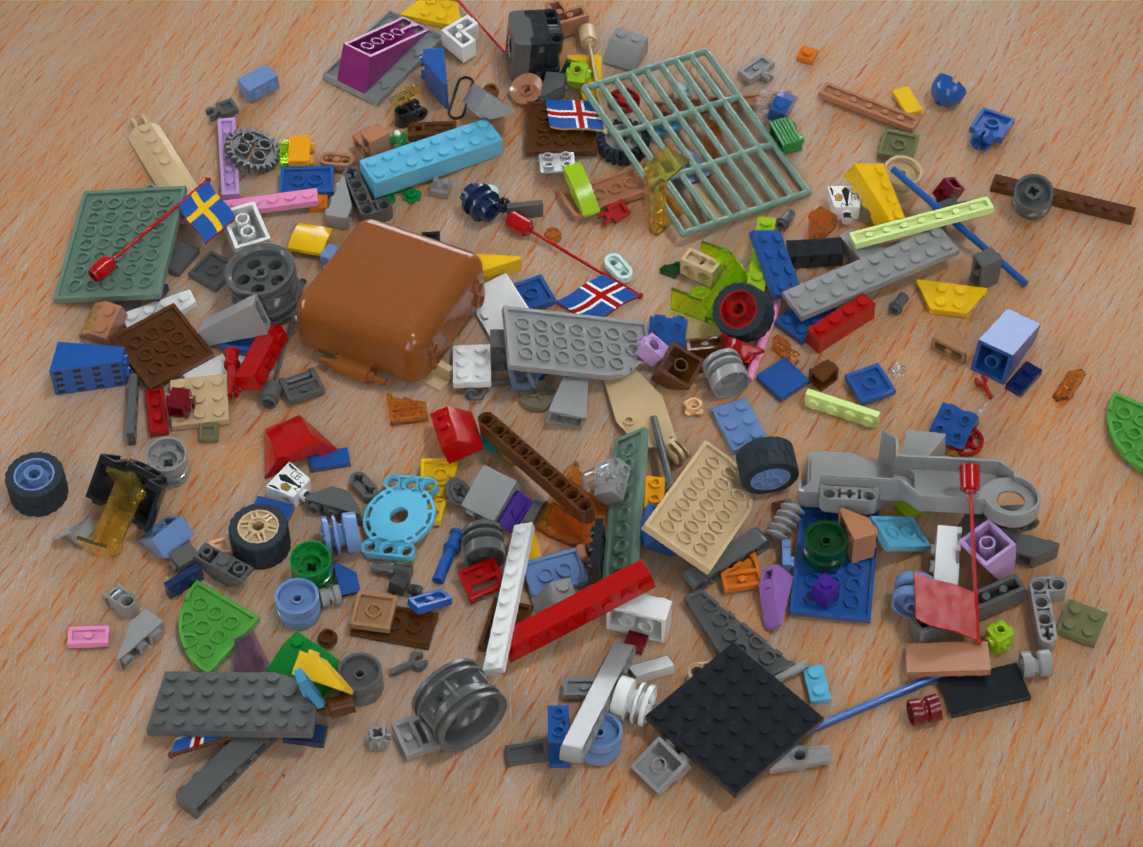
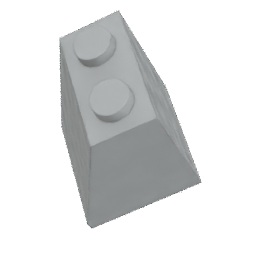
[902,429,946,457]
[461,465,527,522]

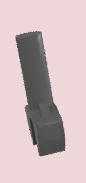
[389,651,428,676]

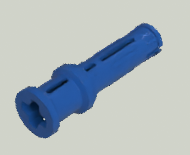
[432,528,463,585]

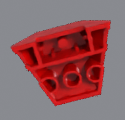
[265,415,337,479]

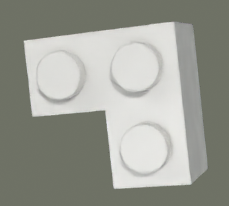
[441,15,479,63]

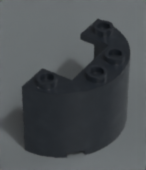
[85,454,169,532]

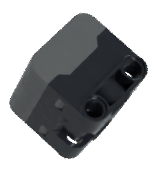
[505,9,564,81]

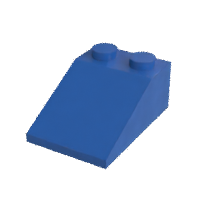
[420,48,449,109]

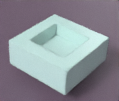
[673,82,693,99]

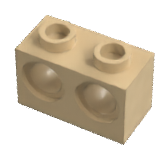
[680,247,722,288]

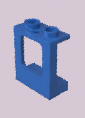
[548,705,571,768]

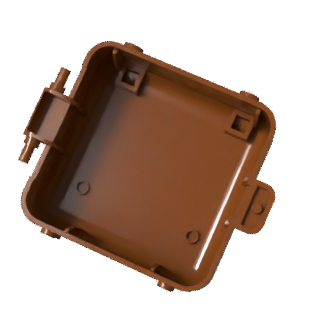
[296,219,485,386]

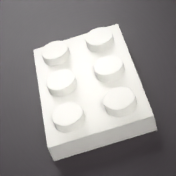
[453,344,491,388]

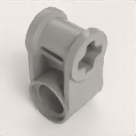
[101,583,139,619]

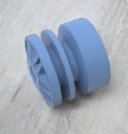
[320,511,362,557]

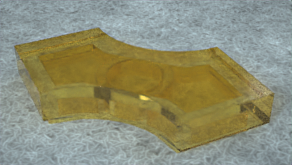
[389,84,422,106]

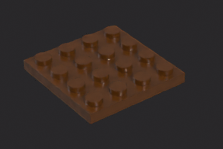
[526,101,596,156]
[110,303,214,390]

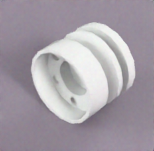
[609,675,658,728]

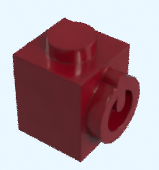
[932,177,965,203]
[166,387,196,419]

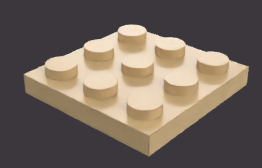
[170,373,230,431]

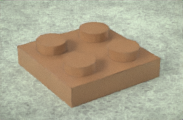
[349,590,398,634]

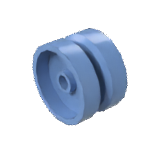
[891,571,935,619]
[274,577,322,630]
[584,713,623,766]

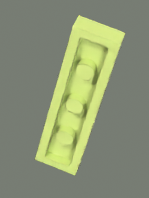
[804,389,880,429]

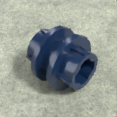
[459,183,502,222]

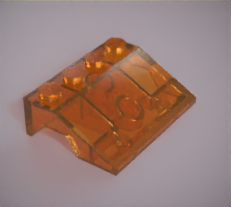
[534,461,609,549]

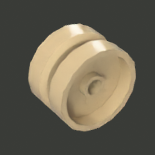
[884,155,923,201]

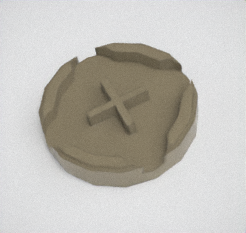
[519,380,556,413]

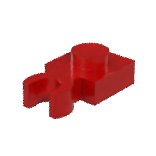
[597,198,631,227]

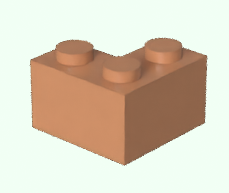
[545,0,589,37]
[352,123,391,158]

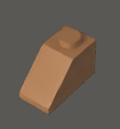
[931,323,967,365]

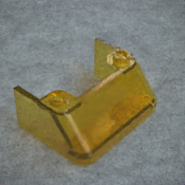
[643,146,690,237]
[76,467,145,558]

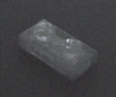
[582,458,619,492]

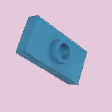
[294,668,325,710]

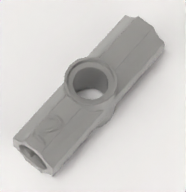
[768,745,832,773]

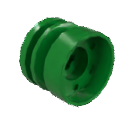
[289,540,334,592]

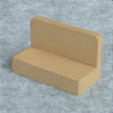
[421,360,453,392]

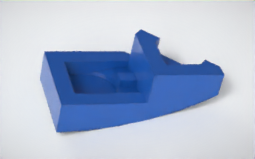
[333,562,360,597]

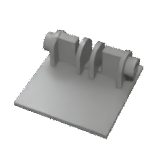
[539,151,575,174]

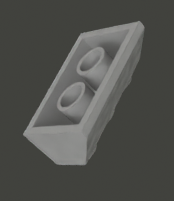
[463,83,515,120]

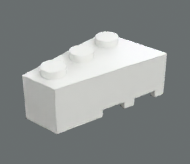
[929,525,962,585]

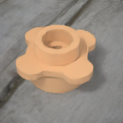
[684,398,703,416]

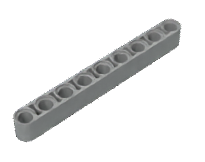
[559,642,636,764]

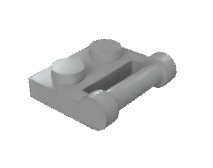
[391,715,442,761]

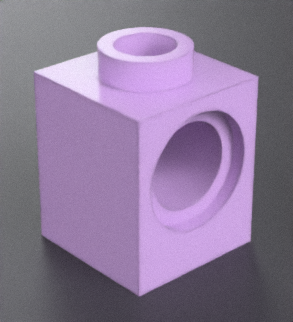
[635,332,669,367]

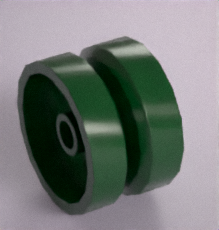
[803,520,849,572]

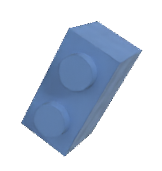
[237,65,279,103]

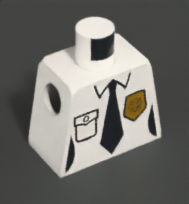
[827,186,861,225]
[266,462,312,508]

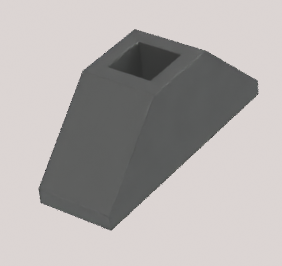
[305,486,362,526]
[1001,528,1060,568]
[193,542,254,587]

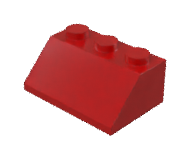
[430,406,485,464]

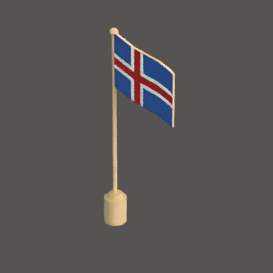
[545,23,609,134]

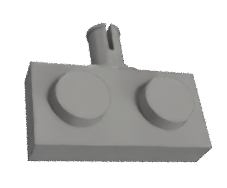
[738,54,775,84]

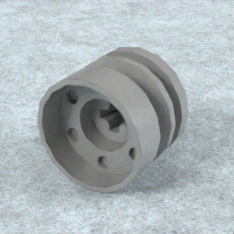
[702,348,750,399]
[146,437,190,489]

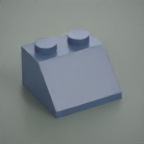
[137,515,194,559]

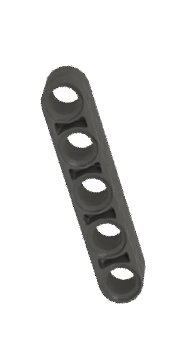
[682,527,771,592]

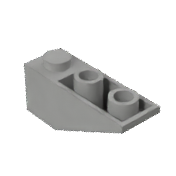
[324,176,353,230]
[116,608,166,671]

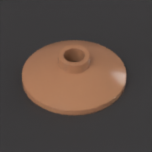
[510,73,543,105]

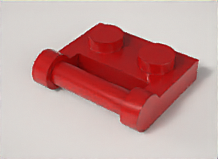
[457,557,503,604]

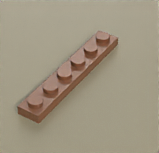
[818,82,920,133]

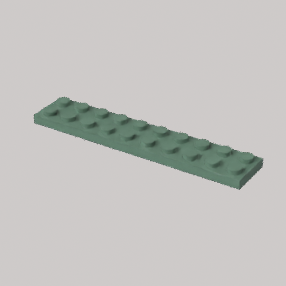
[602,427,649,579]

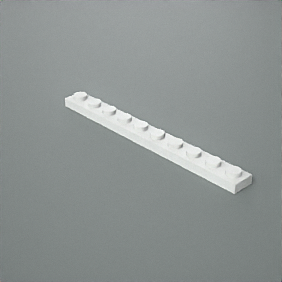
[483,522,535,676]

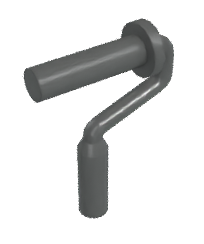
[464,378,511,401]

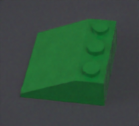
[265,631,341,698]

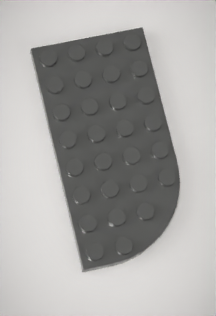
[147,671,317,738]

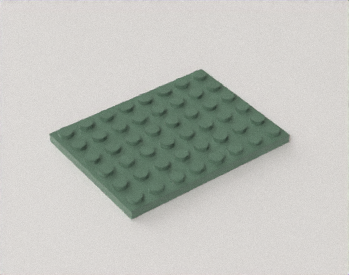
[54,186,188,304]

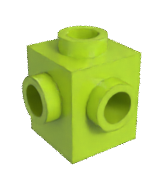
[566,61,592,89]
[984,619,1015,656]

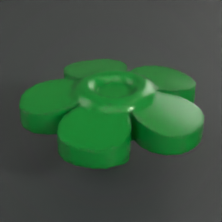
[389,130,408,149]

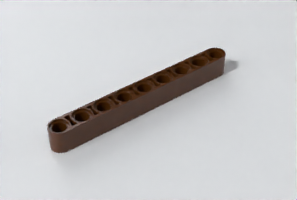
[478,412,596,524]

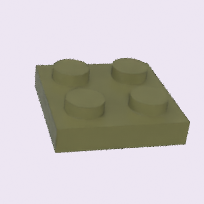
[877,128,920,160]
[1056,599,1108,648]

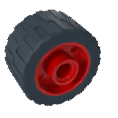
[712,282,775,343]

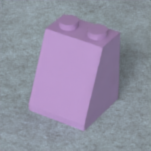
[958,519,1016,580]

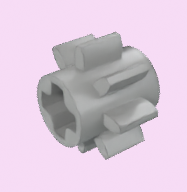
[365,724,392,752]

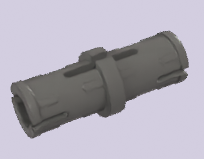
[371,561,413,578]

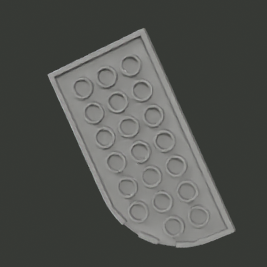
[502,306,648,380]

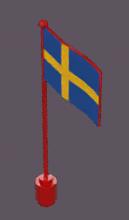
[88,177,235,282]

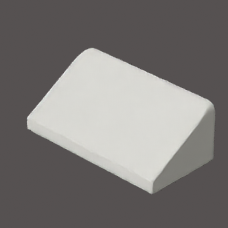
[629,656,674,684]

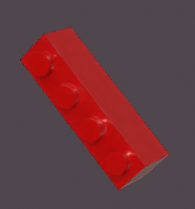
[806,293,876,354]
[234,325,288,391]

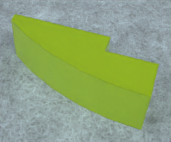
[563,162,600,218]

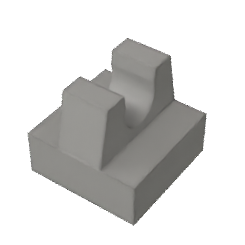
[430,177,452,199]

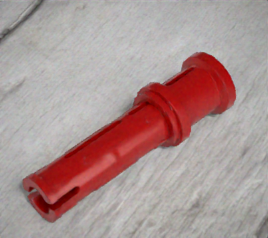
[223,346,241,399]

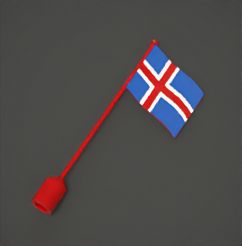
[505,211,643,317]

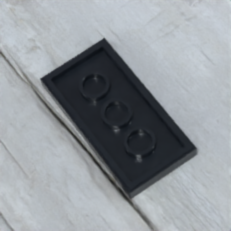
[938,663,1031,718]

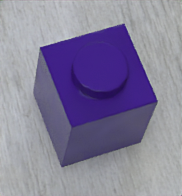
[811,572,841,610]

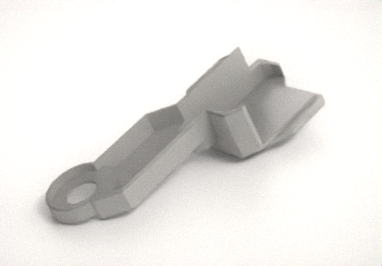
[797,430,1041,528]

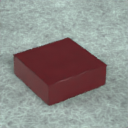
[624,630,649,655]

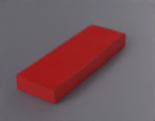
[145,387,170,438]

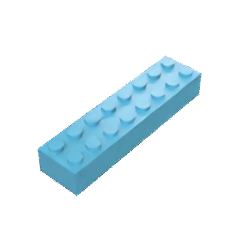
[359,118,503,199]

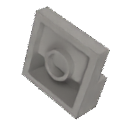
[630,736,692,796]

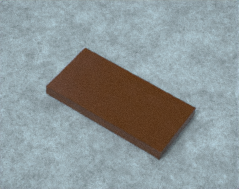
[350,606,439,650]

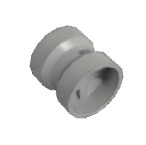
[318,584,343,608]

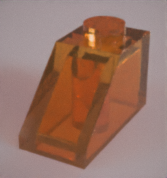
[808,206,837,239]

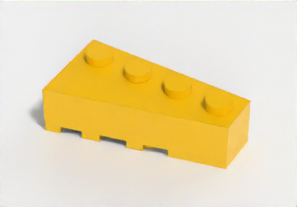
[844,163,905,226]

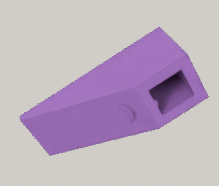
[759,564,793,631]

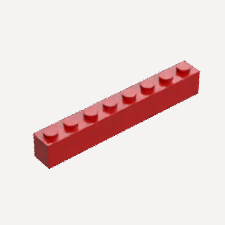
[508,559,656,663]

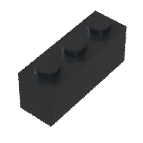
[786,237,844,269]

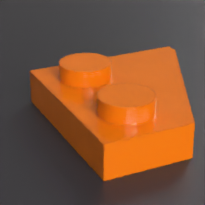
[720,552,762,594]

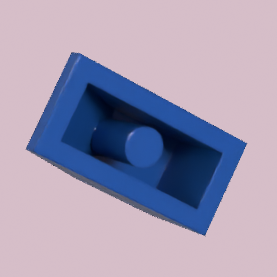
[768,90,798,121]

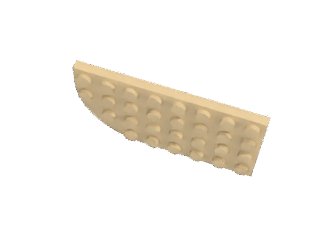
[641,440,753,575]

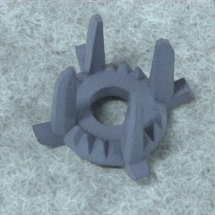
[507,370,542,392]

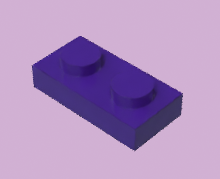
[497,490,534,534]

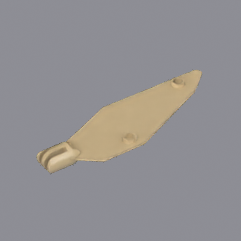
[604,370,691,466]

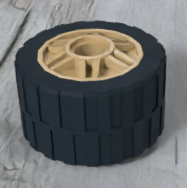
[228,503,291,570]

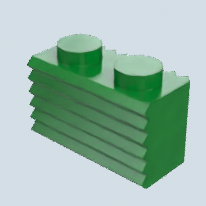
[769,116,804,155]

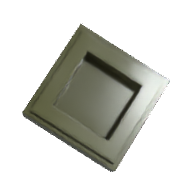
[199,424,219,444]

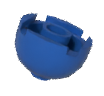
[931,73,967,107]

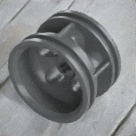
[225,243,303,325]
[412,658,507,753]

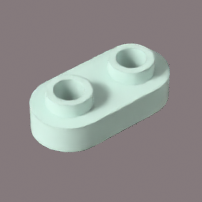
[604,253,633,283]

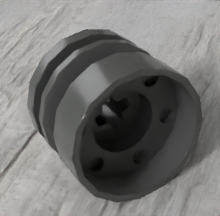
[462,519,506,567]

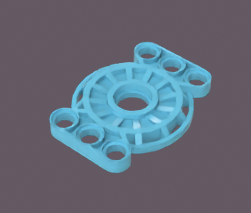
[361,474,439,562]

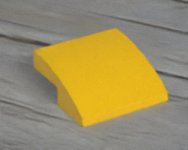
[287,223,333,256]

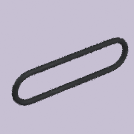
[448,76,474,119]

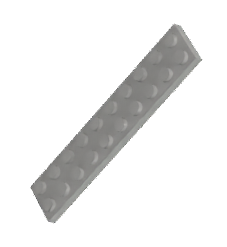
[782,227,959,321]

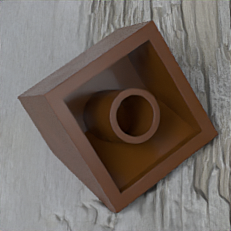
[650,341,704,390]

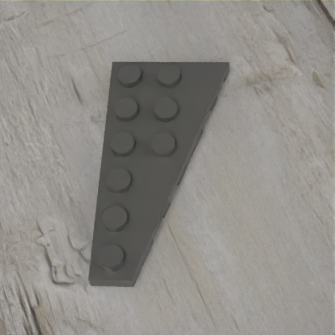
[684,589,796,676]

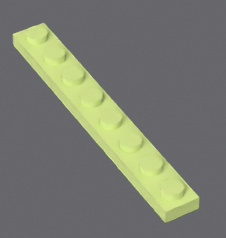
[849,196,994,249]

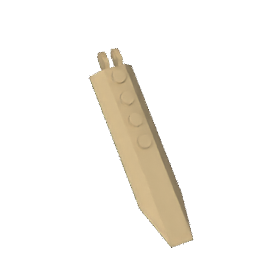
[127,113,197,195]

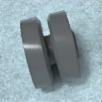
[1013,174,1053,220]
[337,652,384,706]

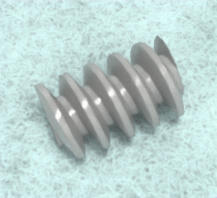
[765,498,805,543]

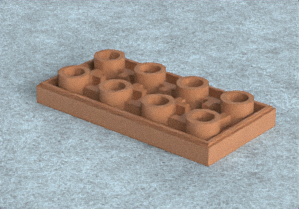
[905,641,991,678]

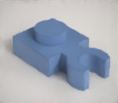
[781,539,794,574]

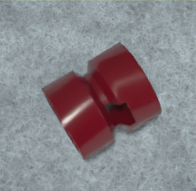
[906,694,943,727]

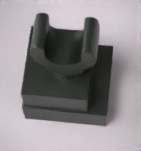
[388,568,423,597]

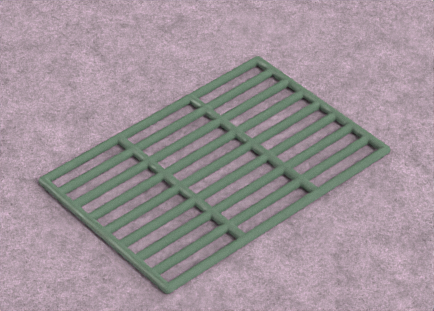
[581,48,812,238]

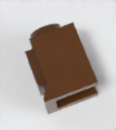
[808,359,839,392]

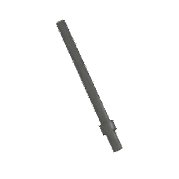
[650,415,674,492]

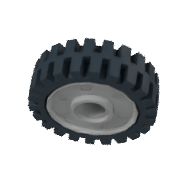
[597,118,649,166]

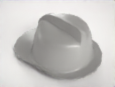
[53,513,99,545]

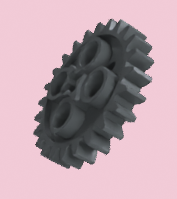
[224,127,281,175]

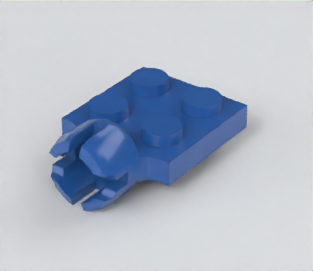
[969,107,1015,151]

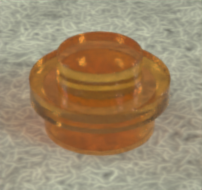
[544,227,562,243]

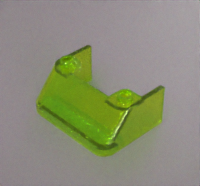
[670,240,748,326]

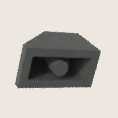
[540,71,569,101]

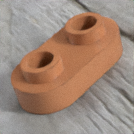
[319,151,355,171]

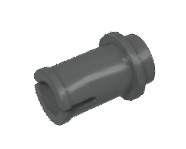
[776,209,795,231]
[889,292,909,315]

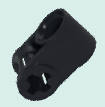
[394,99,428,129]

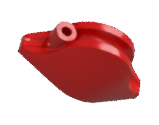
[721,334,765,365]

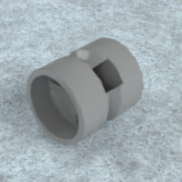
[1018,649,1053,678]

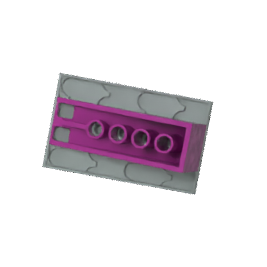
[322,10,442,106]

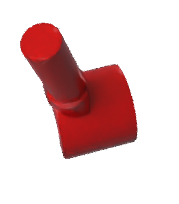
[974,375,994,400]

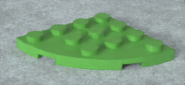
[1107,391,1143,474]
[178,580,260,672]

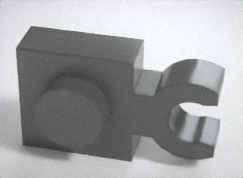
[205,98,239,121]

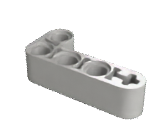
[1027,576,1067,652]

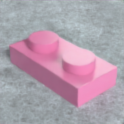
[67,625,111,648]

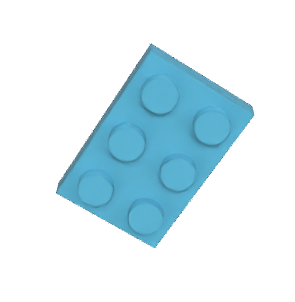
[869,516,931,551]

